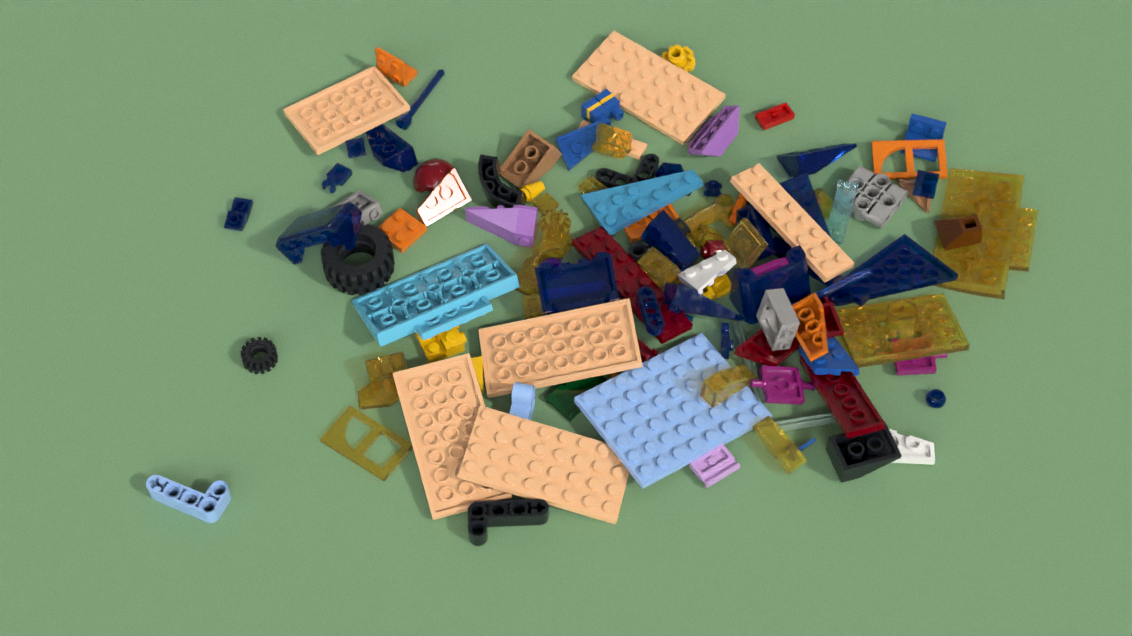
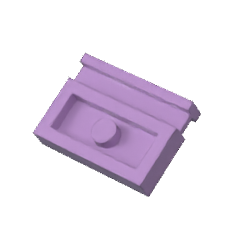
[690,443,740,488]

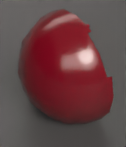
[413,158,458,193]

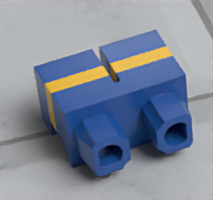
[581,89,624,127]

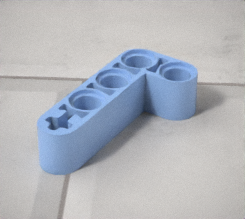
[509,382,535,420]
[146,475,231,523]

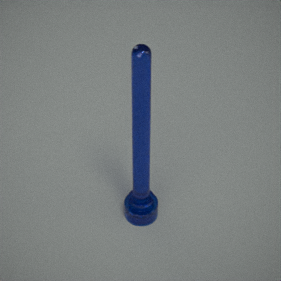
[396,69,445,130]
[790,268,872,305]

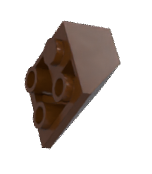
[934,213,982,251]

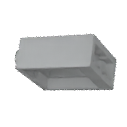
[756,288,800,351]

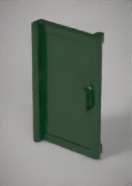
[545,375,609,421]

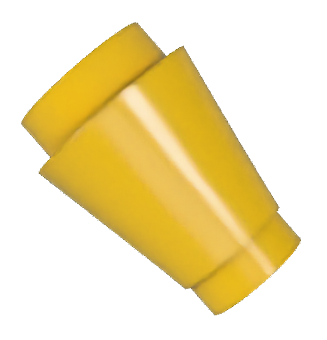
[518,181,545,203]

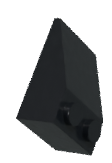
[826,422,902,483]

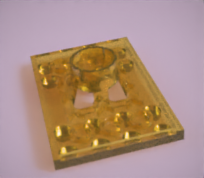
[836,293,970,368]

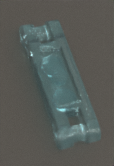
[825,179,858,244]

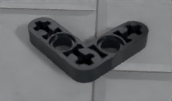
[596,154,659,188]

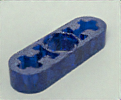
[636,287,665,336]

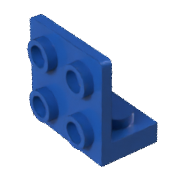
[901,114,947,162]

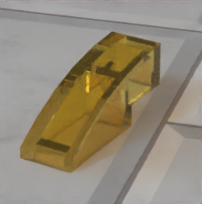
[752,415,808,475]

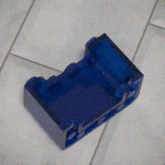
[535,251,620,316]

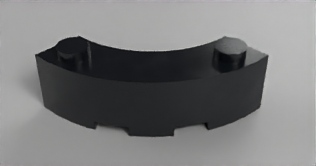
[478,154,526,209]

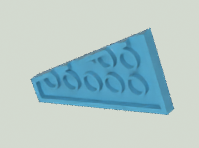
[580,170,703,235]

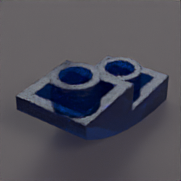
[224,197,254,231]

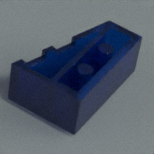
[641,209,700,272]

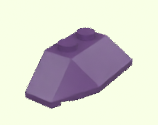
[687,105,740,157]

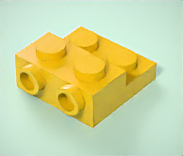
[415,325,467,363]

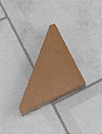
[898,179,932,214]

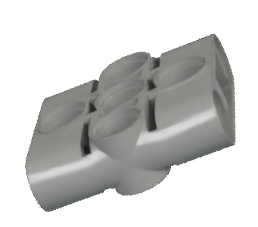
[833,166,908,229]

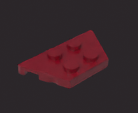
[734,329,800,366]

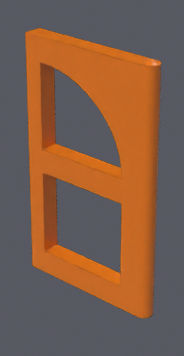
[871,139,948,180]

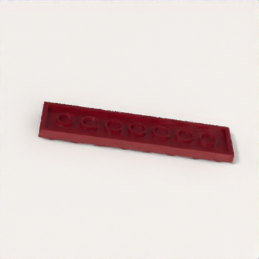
[571,226,693,344]

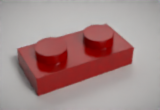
[755,102,795,131]

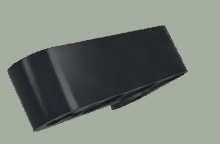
[468,499,549,546]

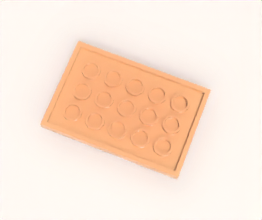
[283,66,410,155]

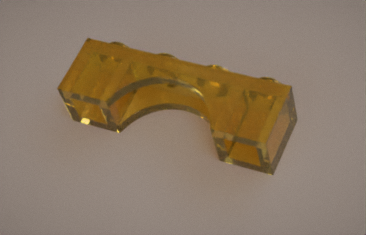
[515,227,572,299]

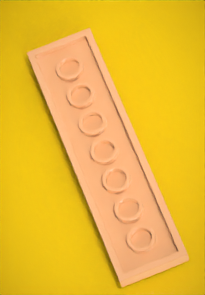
[730,163,855,283]

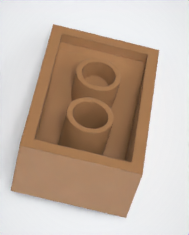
[500,129,562,189]

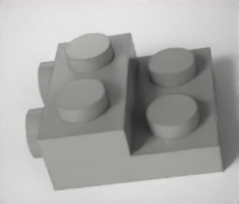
[330,190,383,227]

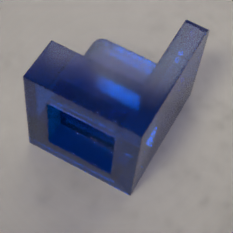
[912,170,939,199]

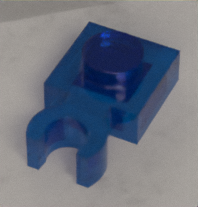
[322,163,353,193]
[721,323,733,359]

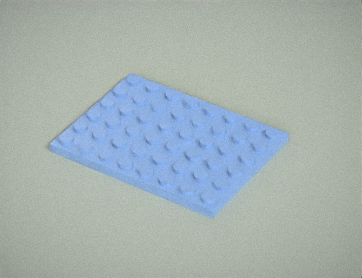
[574,333,772,489]

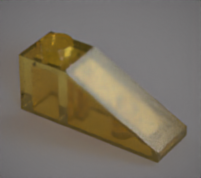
[700,364,757,408]

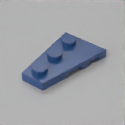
[555,118,612,170]

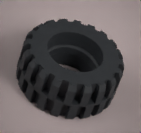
[321,223,395,295]

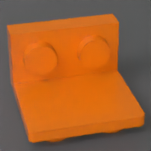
[375,47,418,87]

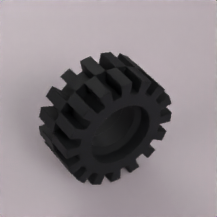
[241,337,278,374]

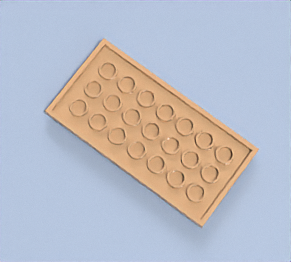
[572,31,725,146]
[478,298,643,398]
[393,353,512,520]
[457,405,629,524]

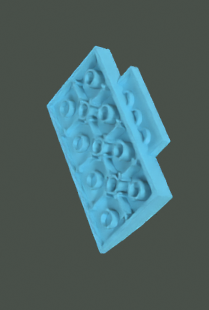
[351,243,520,347]

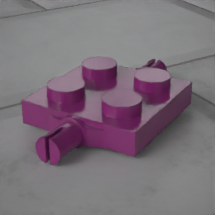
[880,337,947,376]
[749,366,815,405]

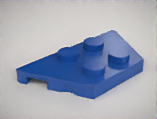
[799,337,859,376]

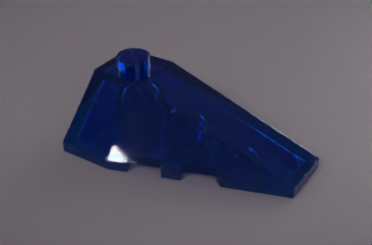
[366,124,419,173]
[777,143,857,180]
[663,283,744,321]

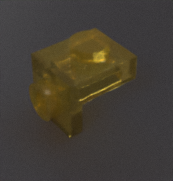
[522,293,545,319]

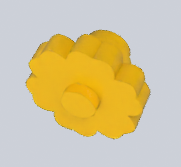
[661,45,696,72]

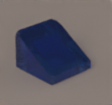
[345,138,366,159]

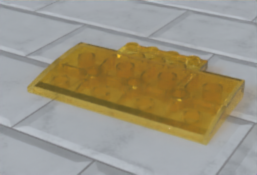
[928,168,1038,299]

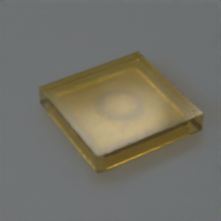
[722,218,769,272]

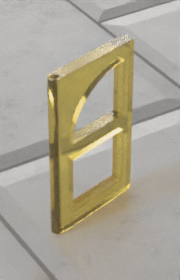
[320,406,413,481]

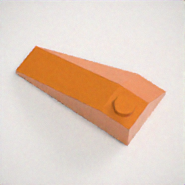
[792,292,828,362]

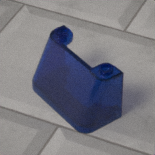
[276,203,362,265]
[729,245,811,324]

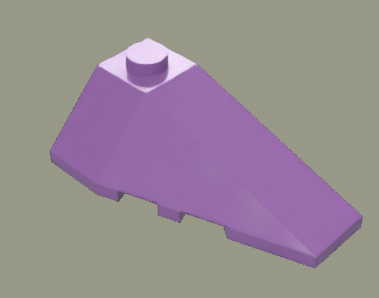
[465,205,538,248]

